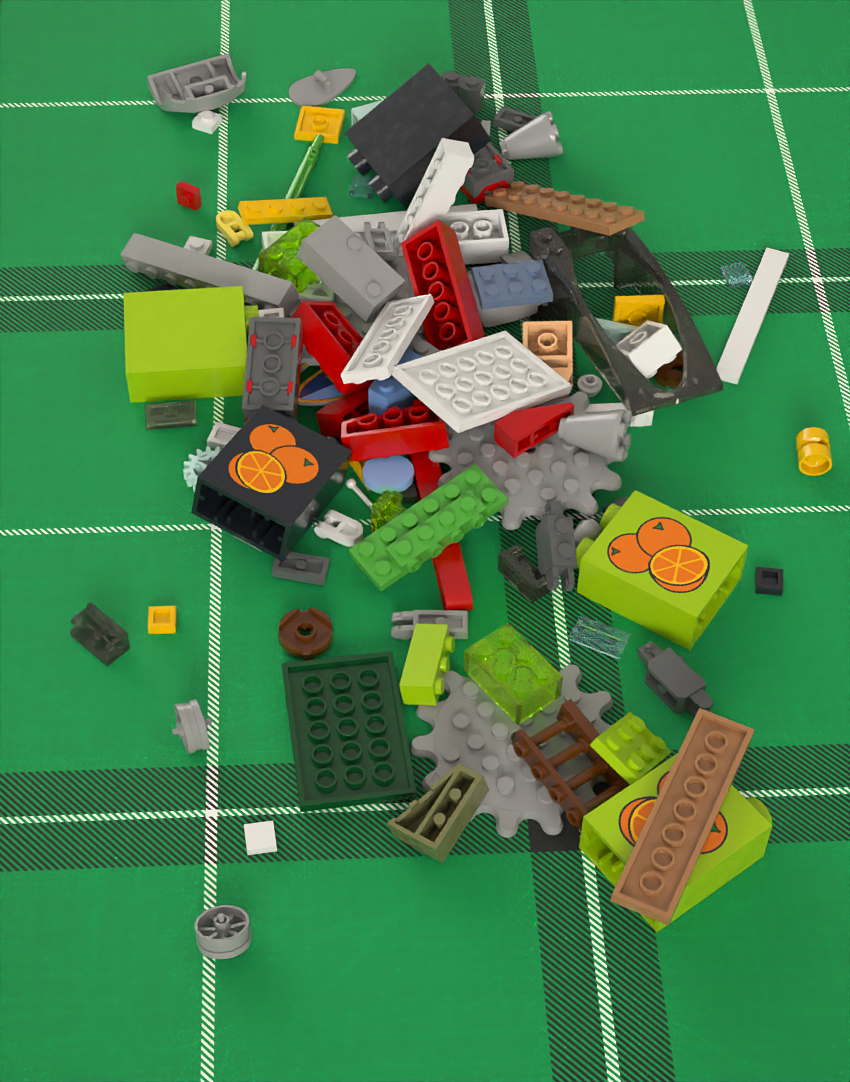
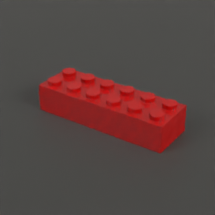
[401,220,485,351]

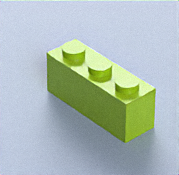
[399,623,455,706]

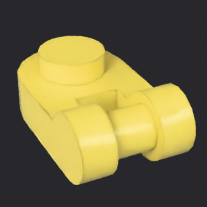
[216,210,253,247]

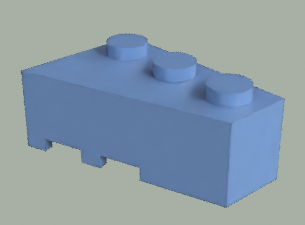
[368,349,423,416]

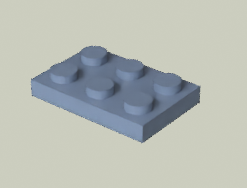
[471,260,553,310]

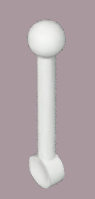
[346,479,382,518]

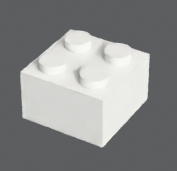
[610,320,682,379]

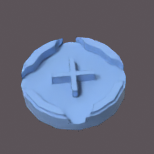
[362,455,414,494]

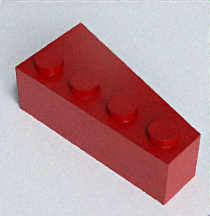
[341,400,449,462]

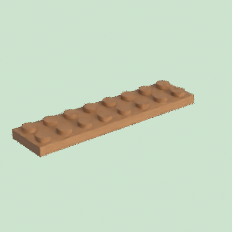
[484,181,645,236]
[610,708,755,926]

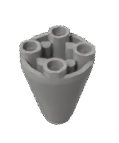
[499,111,564,160]
[558,409,632,462]

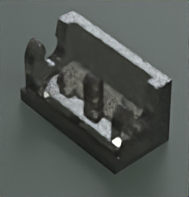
[497,544,552,603]
[70,602,130,667]

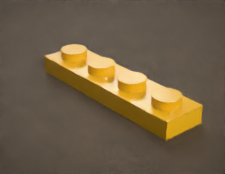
[238,197,333,225]

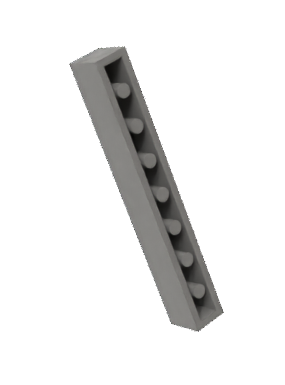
[120,233,299,318]

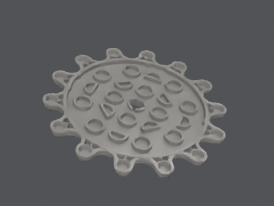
[428,392,628,530]
[409,651,613,838]

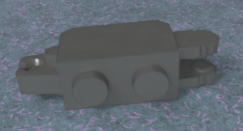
[535,500,577,591]
[637,641,713,717]

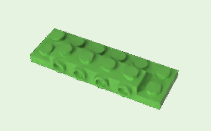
[348,464,508,591]

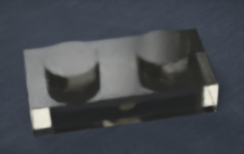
[145,401,197,430]

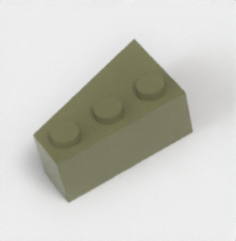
[387,763,489,863]

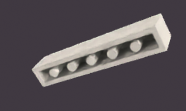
[392,138,474,256]

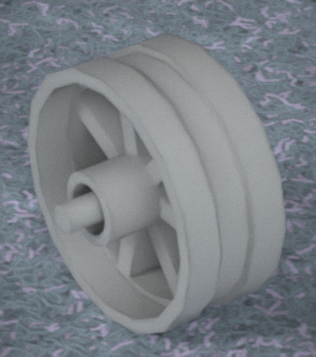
[172,699,212,755]
[194,905,252,959]

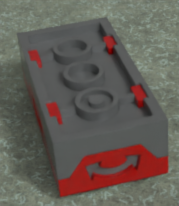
[459,142,514,204]
[242,317,304,422]

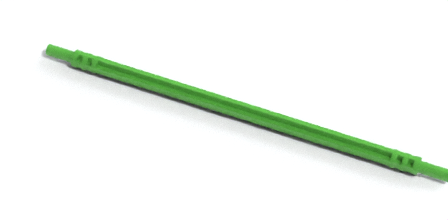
[252,134,324,273]

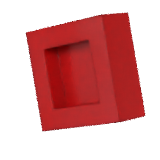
[176,181,201,211]

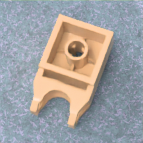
[523,321,573,398]

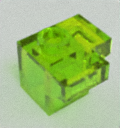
[370,490,407,532]

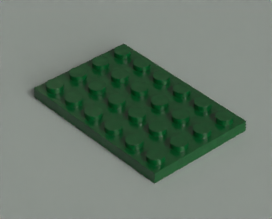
[282,651,417,812]

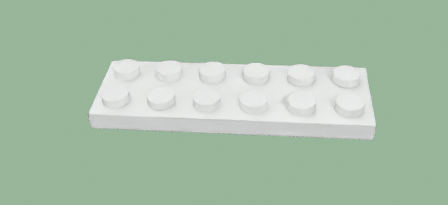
[341,294,434,384]

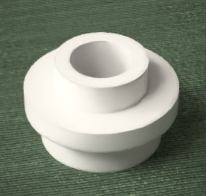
[577,374,602,397]

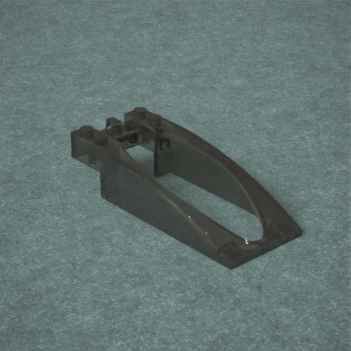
[530,226,723,417]

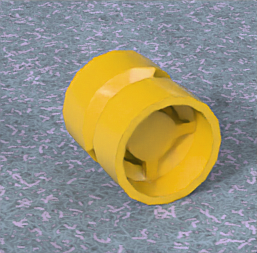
[796,427,832,476]

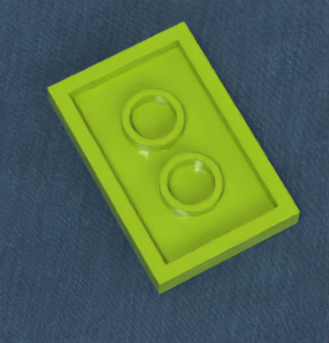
[590,712,671,785]

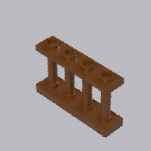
[512,699,630,831]

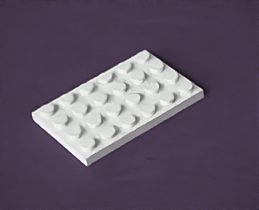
[392,331,572,433]

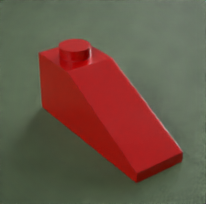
[315,388,369,437]
[494,402,574,458]

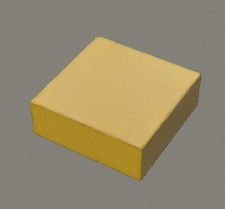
[148,606,177,634]

